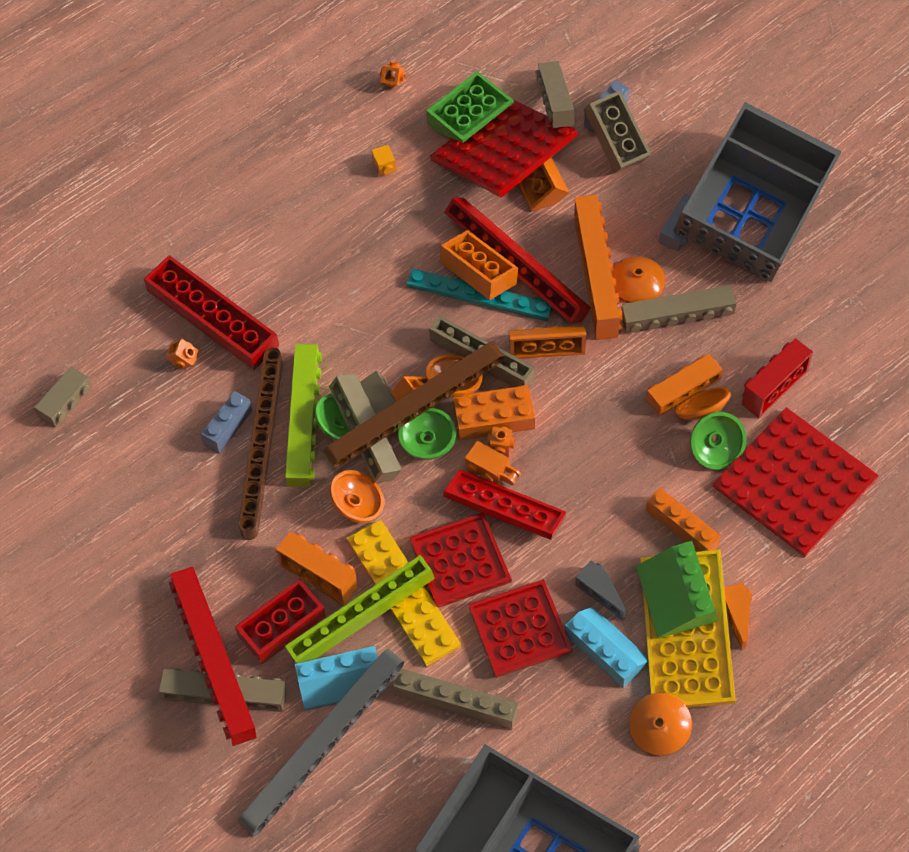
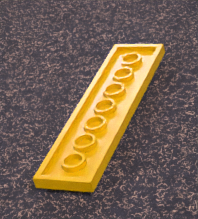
[347,520,461,667]

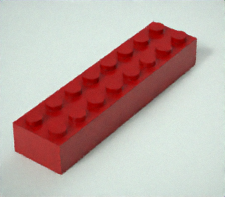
[144,255,279,370]

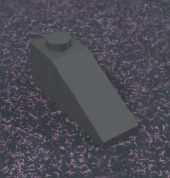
[575,561,626,620]

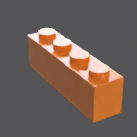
[646,354,723,416]
[646,487,721,552]

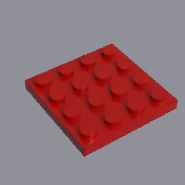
[410,513,512,608]
[468,579,572,678]

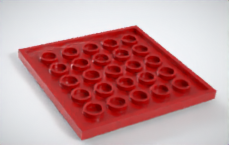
[430,100,578,198]
[712,407,879,557]

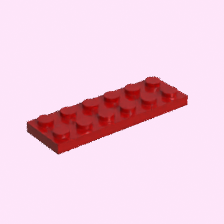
[443,469,566,540]

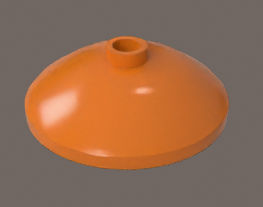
[612,256,666,303]
[426,354,483,396]
[675,387,731,421]
[330,470,384,523]
[629,693,692,756]

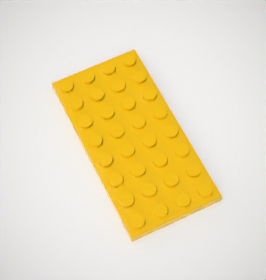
[640,549,736,708]

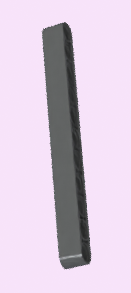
[238,649,404,836]

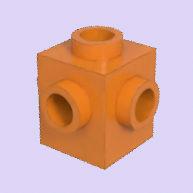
[380,61,406,88]
[165,339,199,369]
[487,426,515,457]

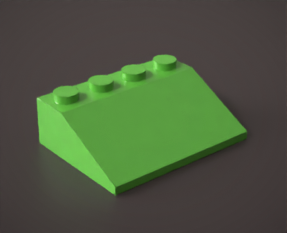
[426,71,514,143]
[636,541,717,639]

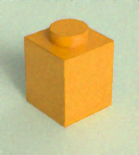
[372,145,396,176]

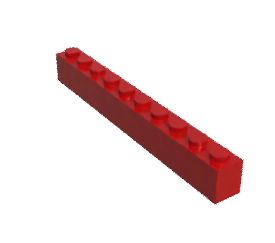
[444,198,591,323]
[169,566,257,746]

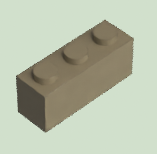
[34,367,92,427]
[360,371,396,414]

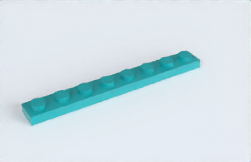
[406,268,553,322]

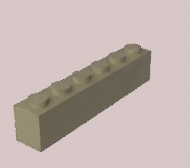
[535,61,575,128]
[621,285,736,333]
[429,315,535,387]
[329,373,402,483]
[159,668,287,712]
[394,669,518,730]

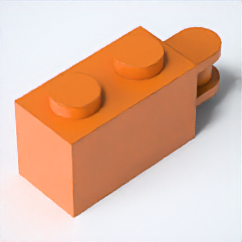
[465,441,521,485]

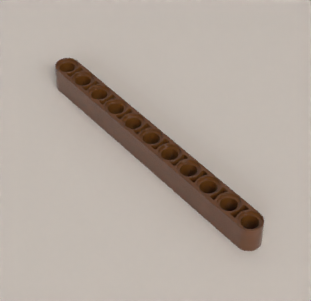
[323,342,504,468]
[239,347,283,540]

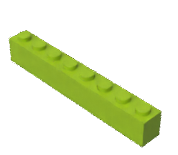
[285,344,322,487]
[285,555,435,664]

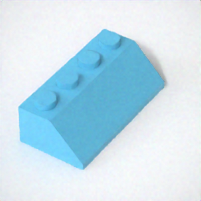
[565,607,649,688]
[295,646,385,711]

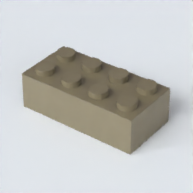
[584,90,651,173]

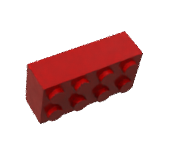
[741,338,813,418]
[235,578,326,664]

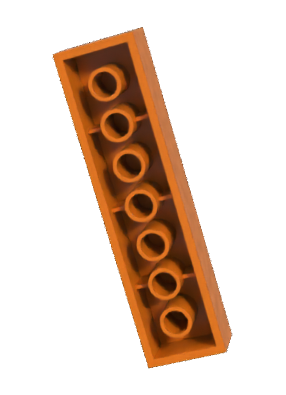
[574,194,622,340]

